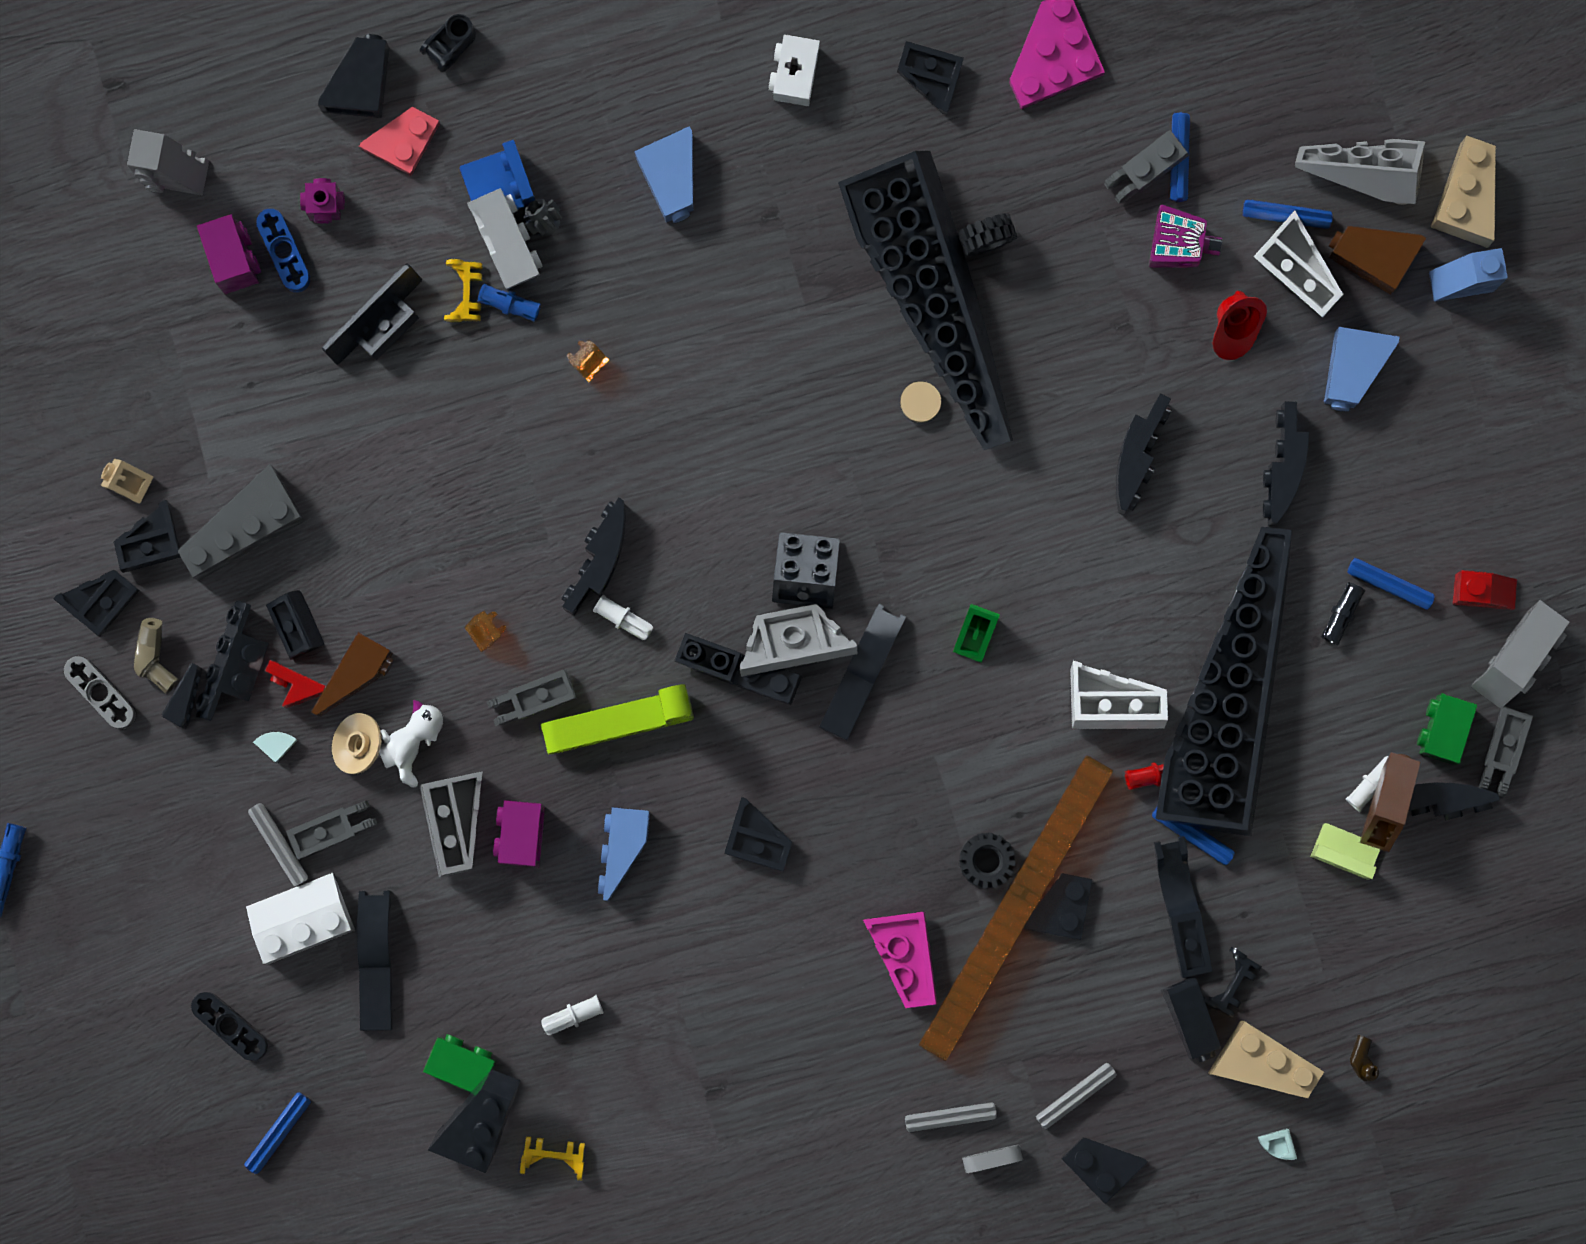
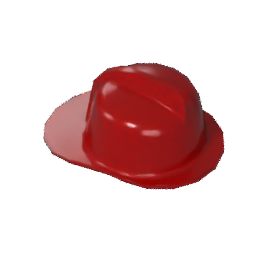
[1212,290,1267,360]

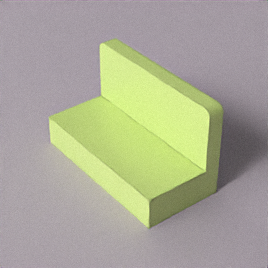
[1310,823,1380,880]

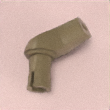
[134,618,179,694]

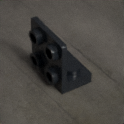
[772,532,840,609]

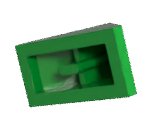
[953,604,1000,662]

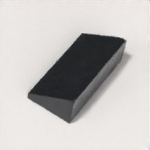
[266,590,324,660]

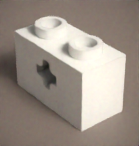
[768,35,820,106]

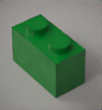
[1417,694,1477,765]
[423,1034,497,1092]

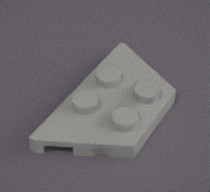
[740,604,857,677]

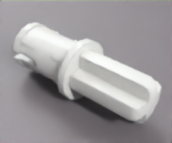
[593,595,653,640]
[1346,756,1388,812]
[541,995,604,1035]

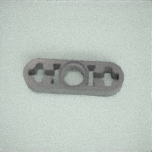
[64,656,136,729]

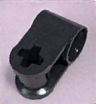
[420,14,476,72]

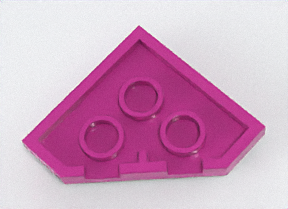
[1009,0,1105,109]

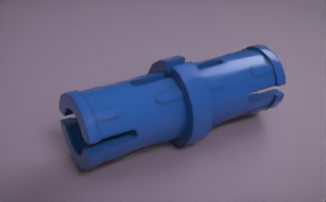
[477,284,541,322]

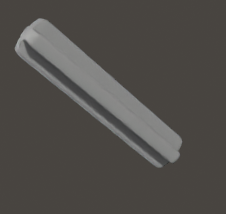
[248,803,308,886]
[1036,1063,1117,1129]
[905,1102,997,1132]

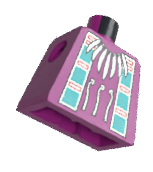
[1149,205,1222,268]

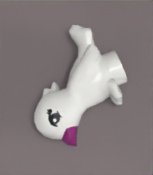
[379,700,443,787]

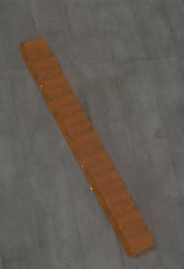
[918,755,1113,1061]

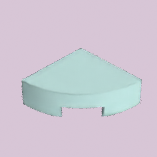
[253,732,297,763]
[1258,1128,1297,1160]

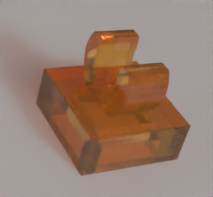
[567,339,609,382]
[464,611,506,652]

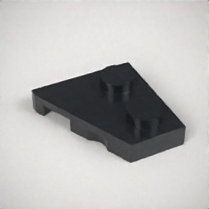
[897,41,964,115]
[53,570,140,637]
[724,797,792,872]
[1061,1137,1148,1204]

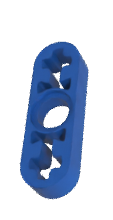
[256,209,310,293]

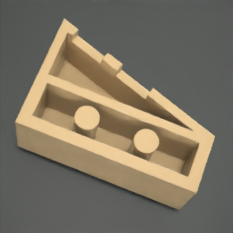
[1431,136,1496,248]
[1208,1021,1324,1098]

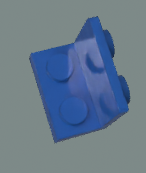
[460,139,535,210]

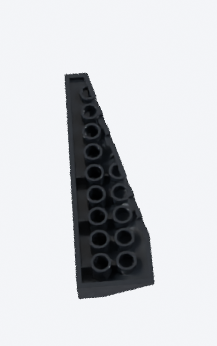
[838,151,1013,450]

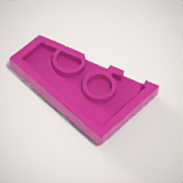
[863,912,937,1008]

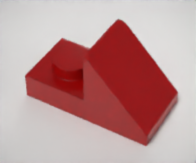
[265,660,326,709]

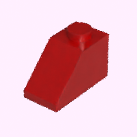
[1453,570,1517,610]

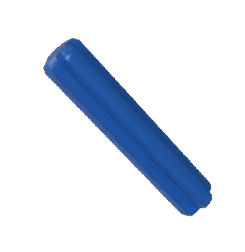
[1170,112,1190,202]
[1242,199,1333,229]
[1347,558,1435,609]
[1152,807,1235,865]
[244,1092,311,1174]

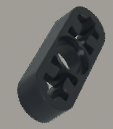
[191,992,268,1061]

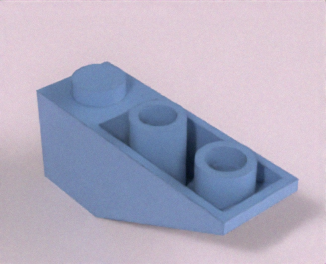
[598,808,650,901]

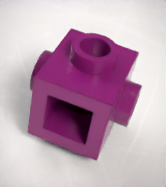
[300,178,345,224]

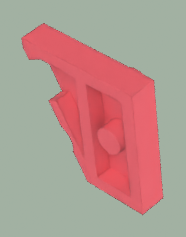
[359,107,440,175]

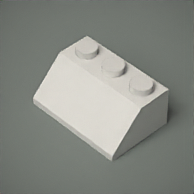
[246,873,355,964]

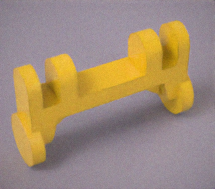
[444,259,482,322]
[520,1136,585,1181]

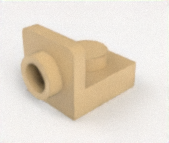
[101,459,153,504]

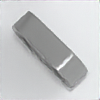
[962,1144,1023,1173]

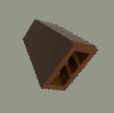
[1328,226,1426,295]
[1359,752,1420,852]

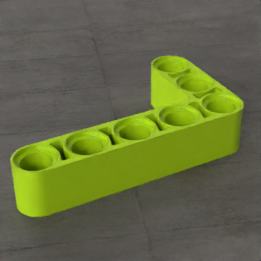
[541,684,694,755]

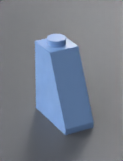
[634,126,694,223]
[1429,248,1508,302]
[1324,327,1399,411]

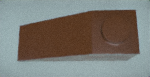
[311,632,394,717]

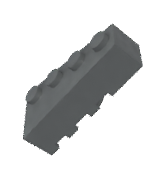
[178,464,305,581]

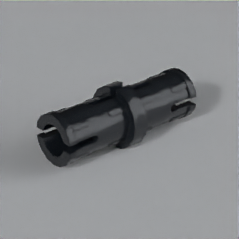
[1321,582,1365,645]

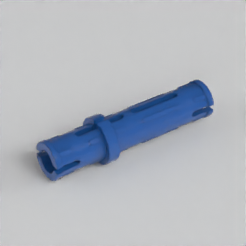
[0,823,27,917]

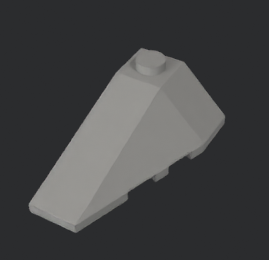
[1295,139,1425,205]

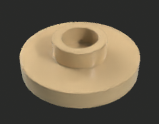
[900,382,941,423]

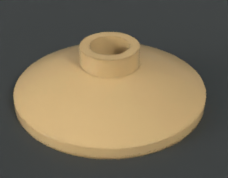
[332,713,381,774]

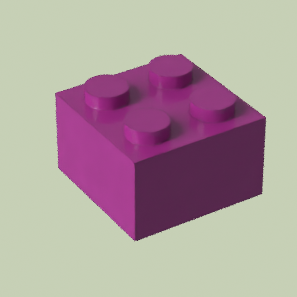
[197,214,261,294]
[493,800,545,868]

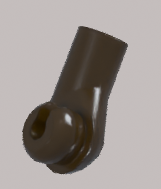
[1350,1035,1379,1081]

